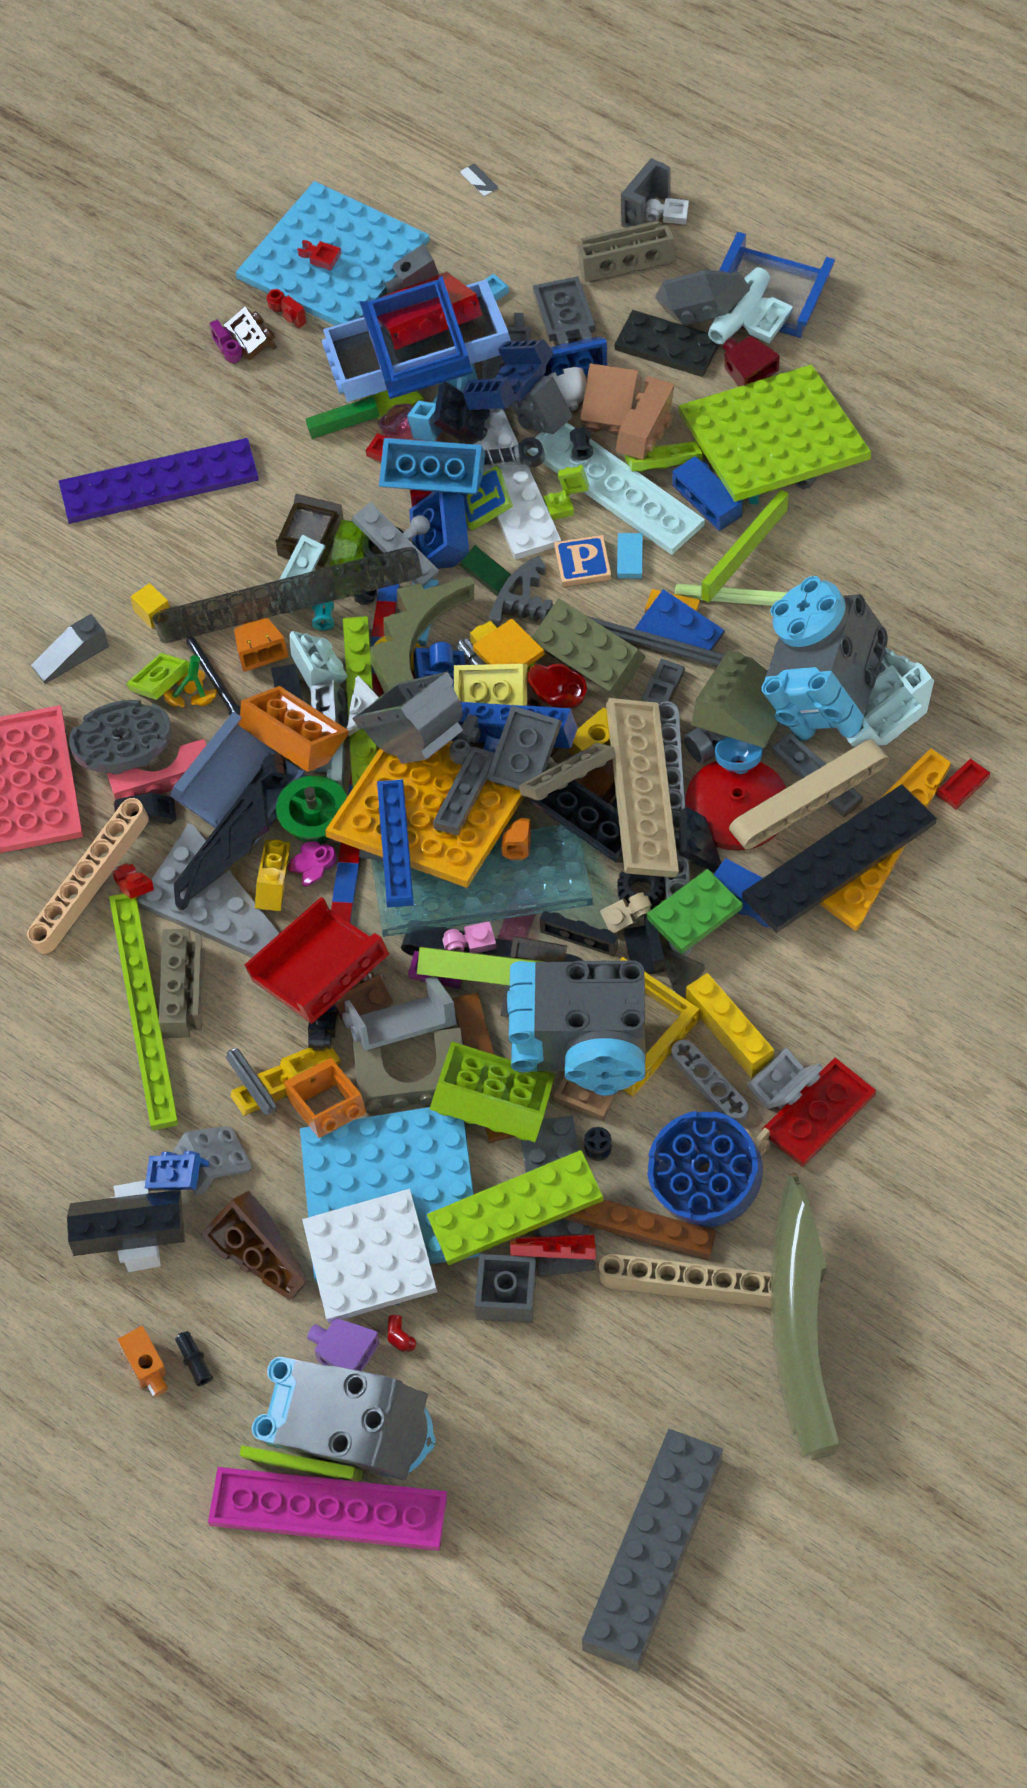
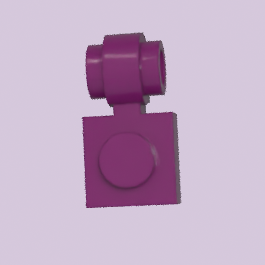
[209,319,242,363]

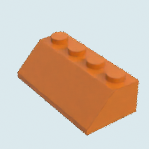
[239,686,349,772]

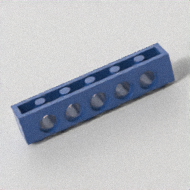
[450,702,578,748]

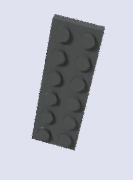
[521,1115,595,1277]

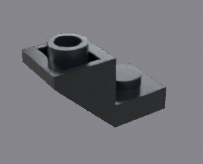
[114,793,176,824]

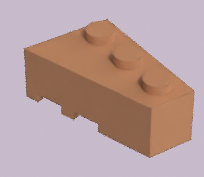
[616,376,675,460]

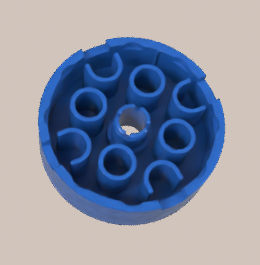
[647,1111,763,1227]

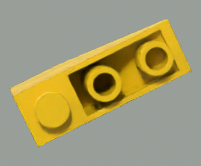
[255,839,291,911]

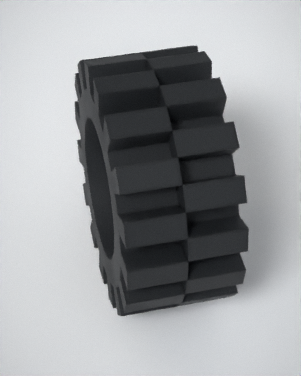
[617,871,665,910]

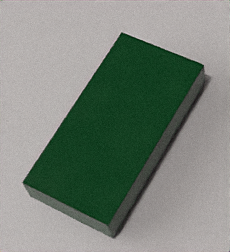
[459,545,512,596]

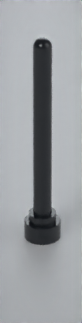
[186,637,241,716]

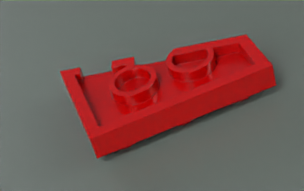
[510,1234,596,1260]

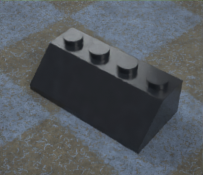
[531,780,624,863]
[67,1190,185,1256]

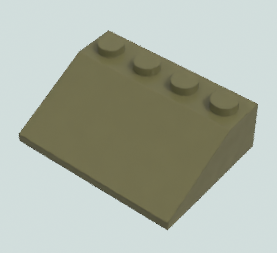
[691,651,779,748]

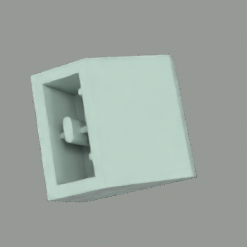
[289,631,348,690]

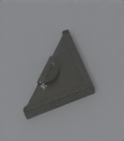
[662,946,705,999]

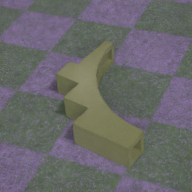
[370,576,474,693]

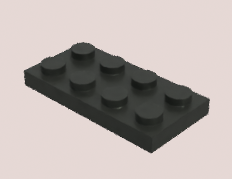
[614,309,720,377]

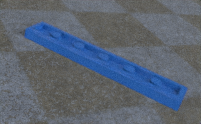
[377,779,414,908]

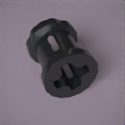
[569,427,593,460]

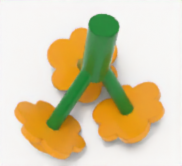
[163,655,217,708]

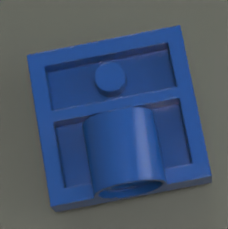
[413,642,466,689]

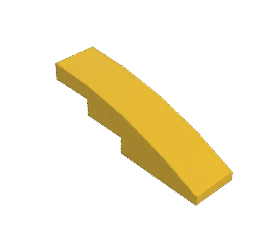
[230,1047,341,1116]

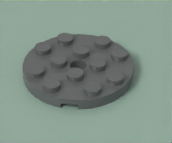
[69,700,172,774]

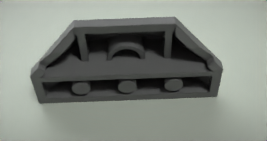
[655,270,750,325]

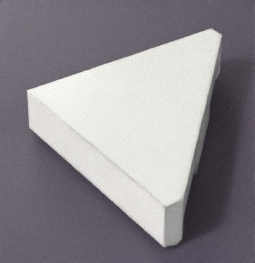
[347,676,379,736]

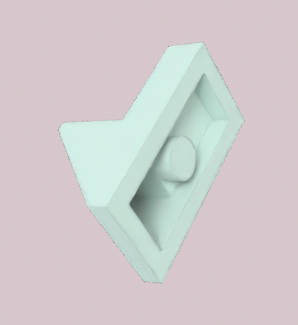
[313,741,345,789]

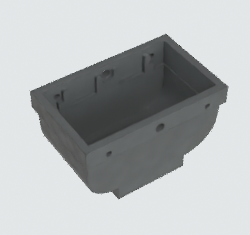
[352,672,463,764]

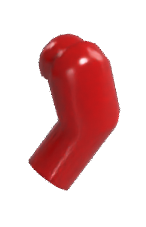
[387,1315,416,1352]

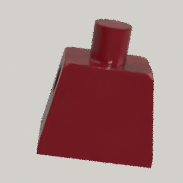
[723,337,780,387]

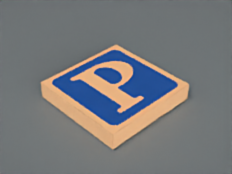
[554,535,611,587]

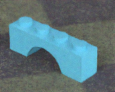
[407,363,478,442]

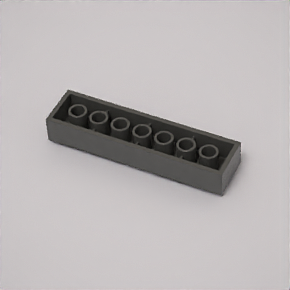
[582,1428,723,1672]

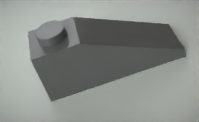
[31,614,109,684]

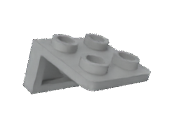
[746,1048,823,1109]
[173,1126,252,1195]

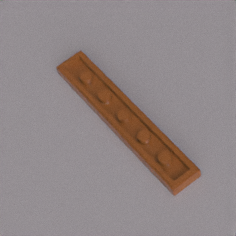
[452,993,516,1143]

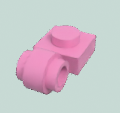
[442,921,496,953]

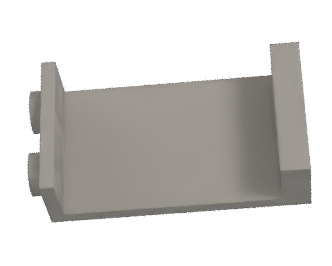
[342,976,456,1051]

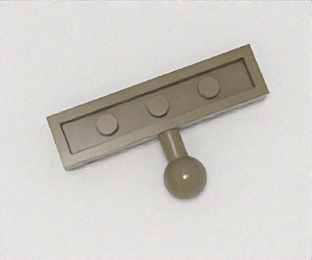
[519,743,616,800]

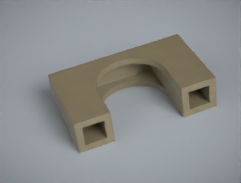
[353,1028,462,1112]

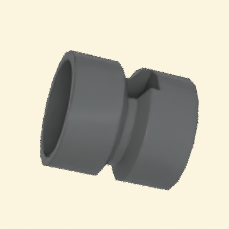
[684,728,727,764]

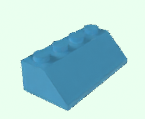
[379,438,485,495]

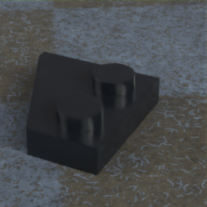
[679,807,721,873]

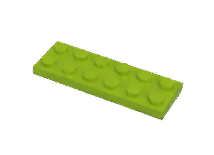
[427,1150,604,1266]

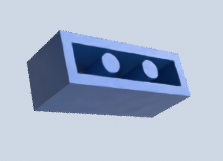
[672,456,743,532]
[714,858,770,927]

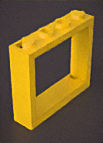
[619,957,699,1097]

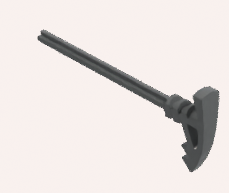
[489,556,725,667]

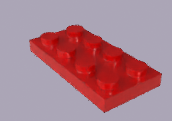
[762,1057,876,1167]

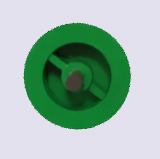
[276,776,347,844]

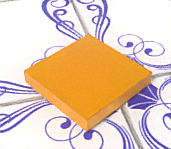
[472,618,544,667]

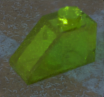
[329,519,365,581]

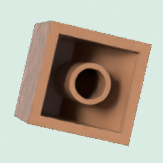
[580,364,642,435]

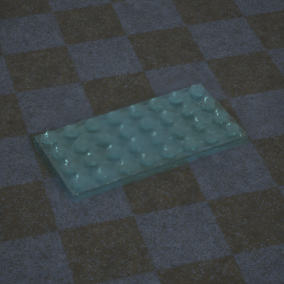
[371,825,593,937]

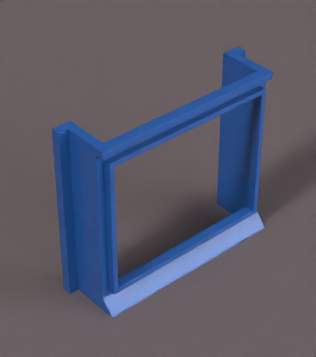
[359,276,473,399]

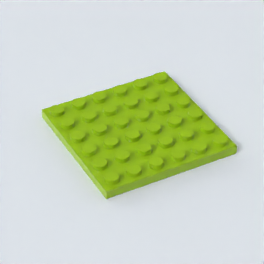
[678,364,871,502]

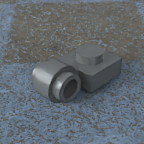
[450,714,481,765]

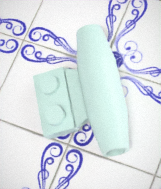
[708,267,793,344]

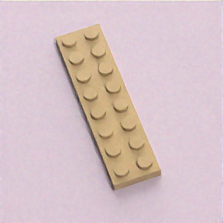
[606,698,679,878]

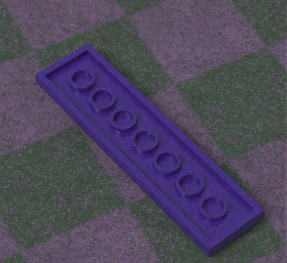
[58,438,259,524]

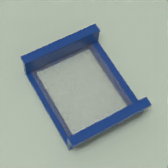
[719,232,835,338]

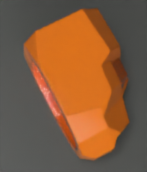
[501,818,531,860]

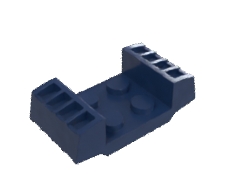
[463,339,554,410]

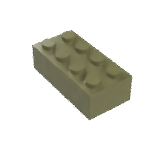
[532,598,646,699]

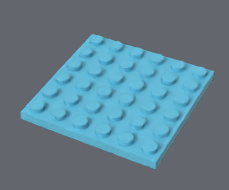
[236,181,430,326]
[300,1107,481,1283]

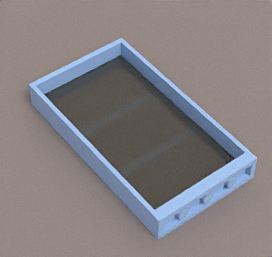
[322,279,510,402]

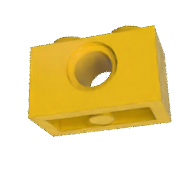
[568,707,611,756]

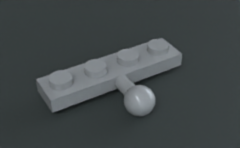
[352,502,439,587]

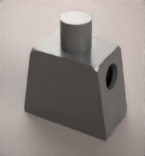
[385,244,439,294]

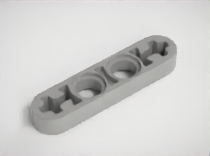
[672,1040,748,1123]

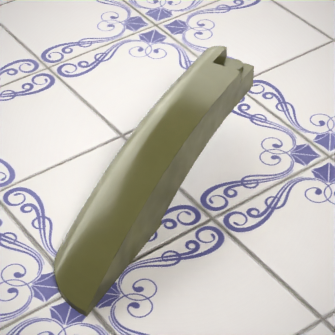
[771,1173,840,1460]

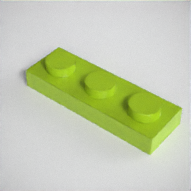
[625,441,702,472]

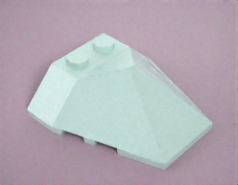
[846,648,934,747]

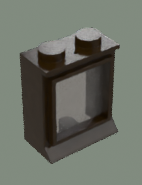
[275,493,344,567]

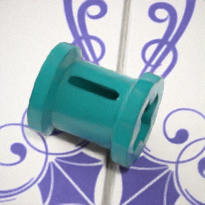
[312,598,334,631]

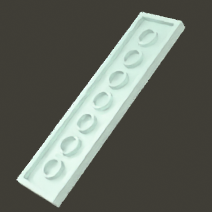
[527,423,705,555]

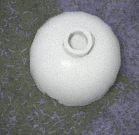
[548,367,587,412]

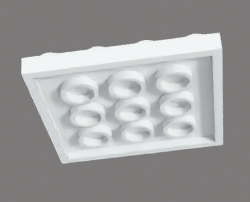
[302,1189,437,1323]

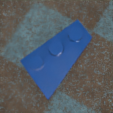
[634,589,725,651]

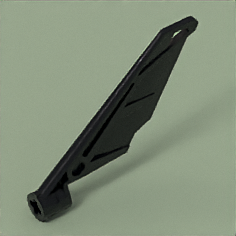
[174,754,288,910]

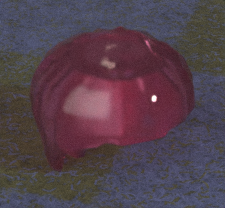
[377,403,414,440]

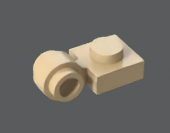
[600,892,652,934]

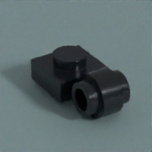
[308,1012,338,1051]

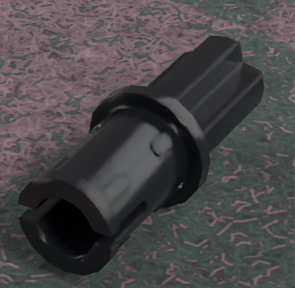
[175,1331,213,1386]

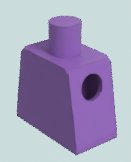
[307,1318,380,1371]

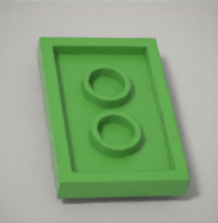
[647,869,743,954]

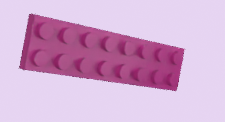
[208,1467,448,1551]

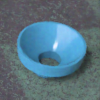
[715,737,762,774]

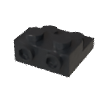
[433,381,490,444]

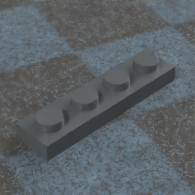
[772,733,863,817]
[433,747,495,835]

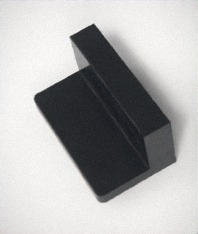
[623,914,664,974]

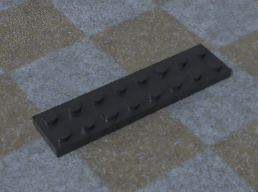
[742,784,937,933]

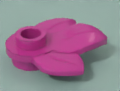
[287,841,337,887]

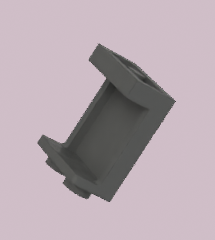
[621,158,671,228]

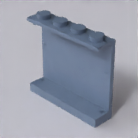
[170,711,306,845]

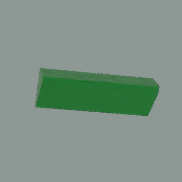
[305,396,380,439]

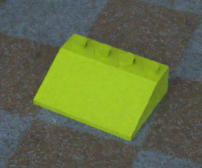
[429,1041,555,1142]

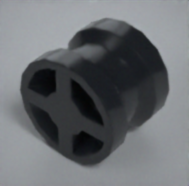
[584,1127,612,1161]

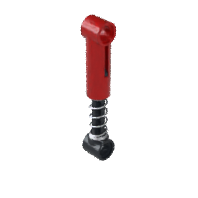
[484,437,545,467]

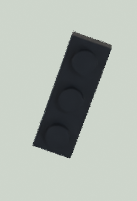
[539,911,618,957]

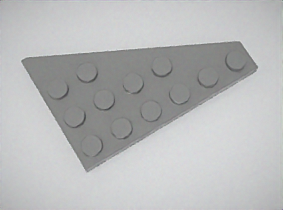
[137,823,279,958]

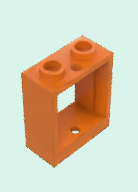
[284,1058,366,1138]

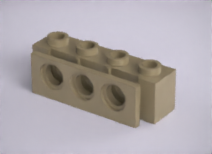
[577,220,676,282]
[159,928,205,1038]

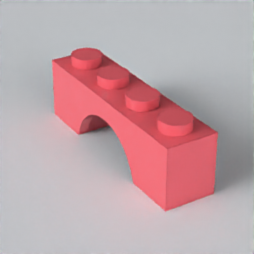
[107,739,206,800]

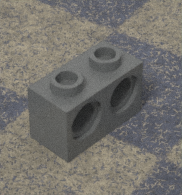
[311,680,349,738]

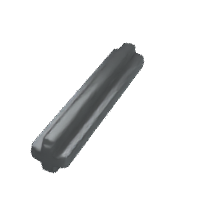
[226,1048,278,1115]

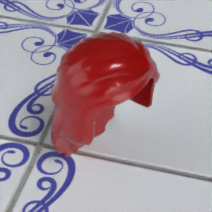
[527,664,587,709]

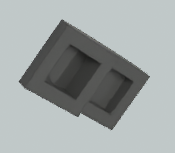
[642,659,685,705]

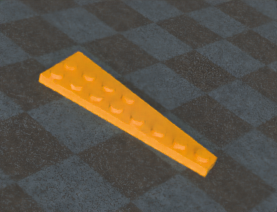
[820,748,951,931]

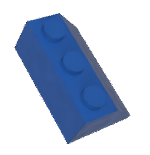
[543,337,607,378]
[409,491,469,569]

